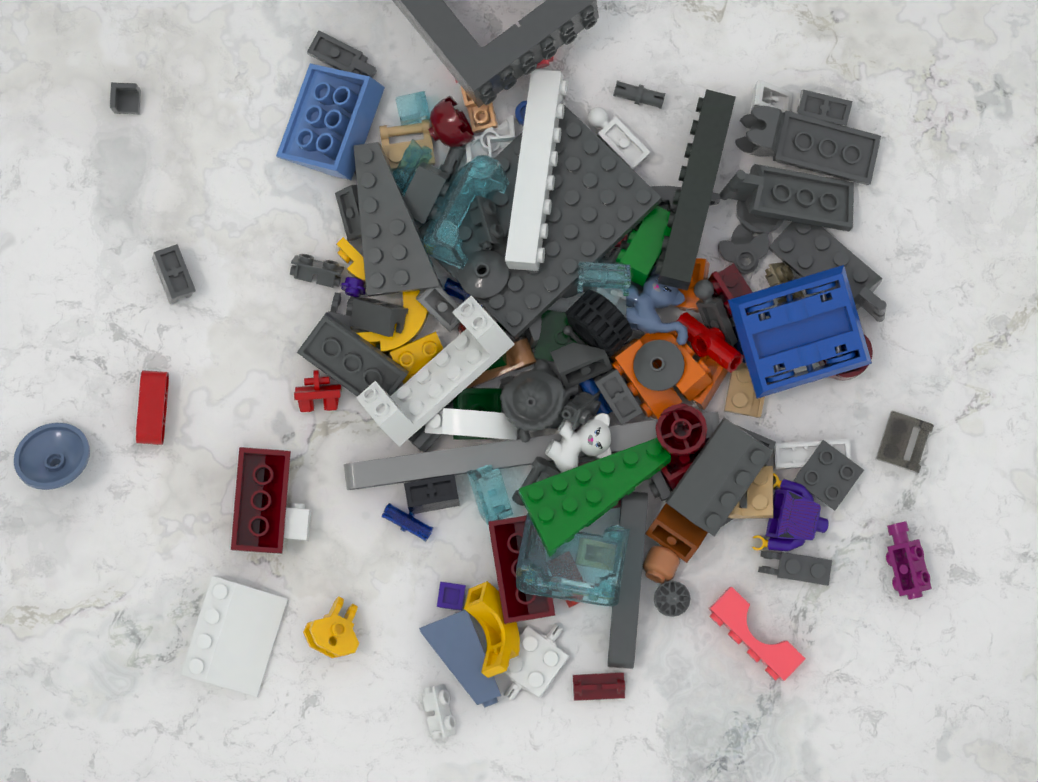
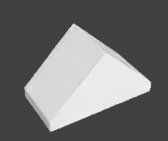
[751,80,793,112]

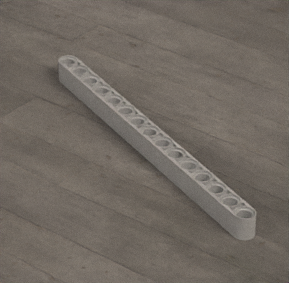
[344,412,720,490]

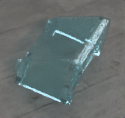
[422,155,509,270]
[516,513,630,607]

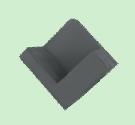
[110,82,141,115]

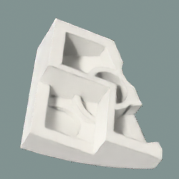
[466,116,515,171]

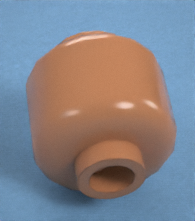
[643,545,680,584]

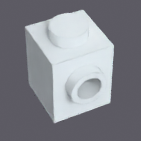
[284,503,311,541]

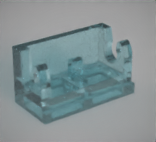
[577,262,631,296]
[467,465,513,525]

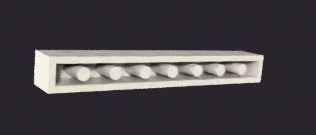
[505,69,568,271]

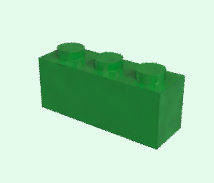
[616,206,671,286]

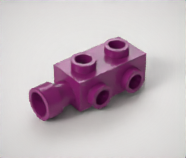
[886,521,932,600]

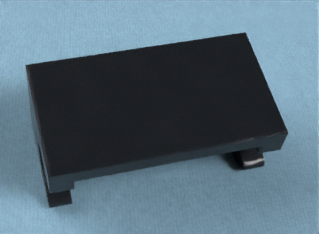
[404,474,460,515]

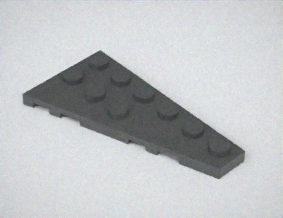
[354,142,443,297]

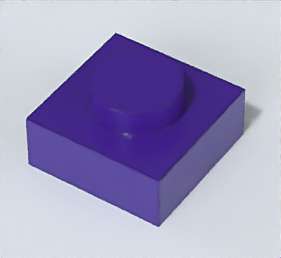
[437,582,466,611]

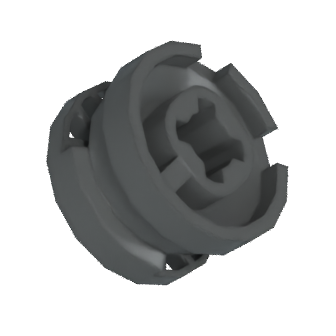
[654,581,691,617]

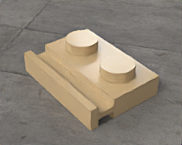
[724,363,765,418]

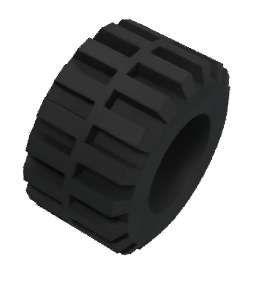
[565,289,633,357]

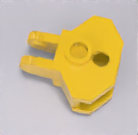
[303,596,359,658]

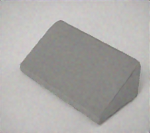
[416,287,460,332]

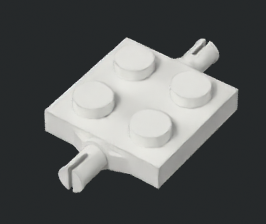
[504,624,570,701]

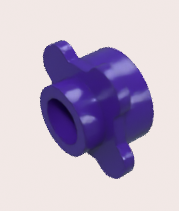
[341,277,366,297]

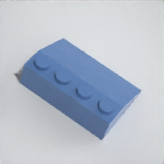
[276,63,385,180]

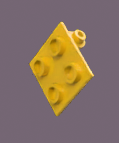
[390,331,443,384]

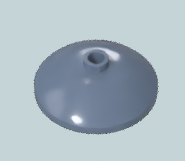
[14,423,90,490]

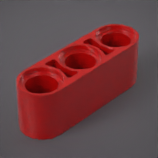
[136,370,169,445]

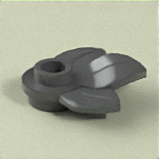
[719,224,769,274]

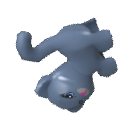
[626,266,688,346]

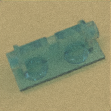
[393,139,432,193]

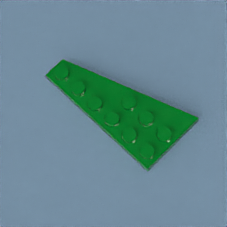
[519,438,671,557]

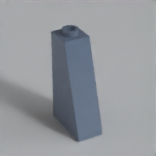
[419,610,501,708]

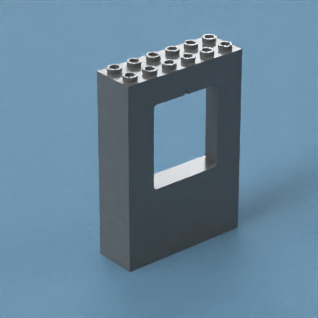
[392,0,599,108]

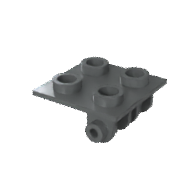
[793,440,864,511]

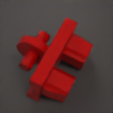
[294,370,342,412]

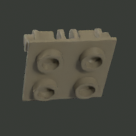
[765,262,805,303]

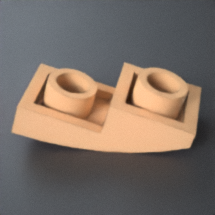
[460,85,498,134]

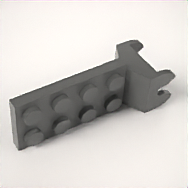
[735,106,881,185]

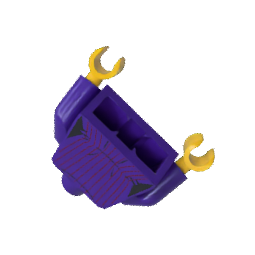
[752,473,829,551]

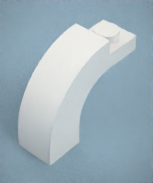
[425,408,518,440]

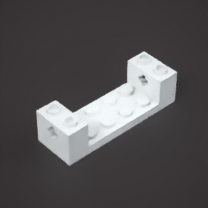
[356,296,515,447]

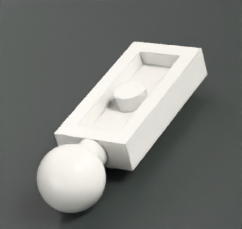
[588,107,651,170]

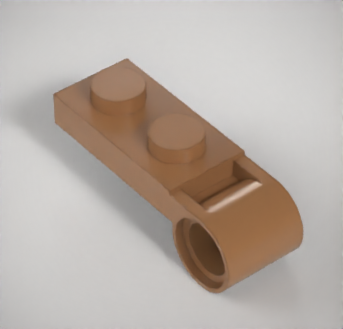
[466,338,536,388]

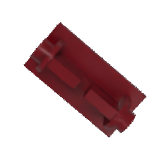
[573,672,625,701]

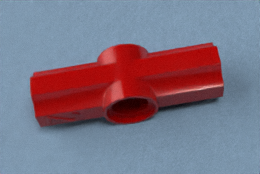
[675,312,744,373]

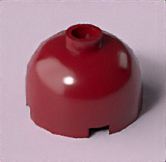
[428,96,475,148]
[656,403,707,456]

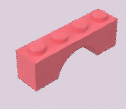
[708,587,805,681]

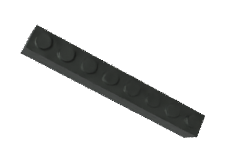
[655,89,736,291]

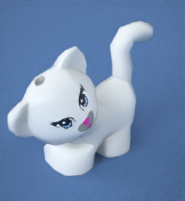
[545,413,612,473]

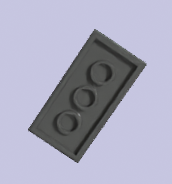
[297,312,409,396]

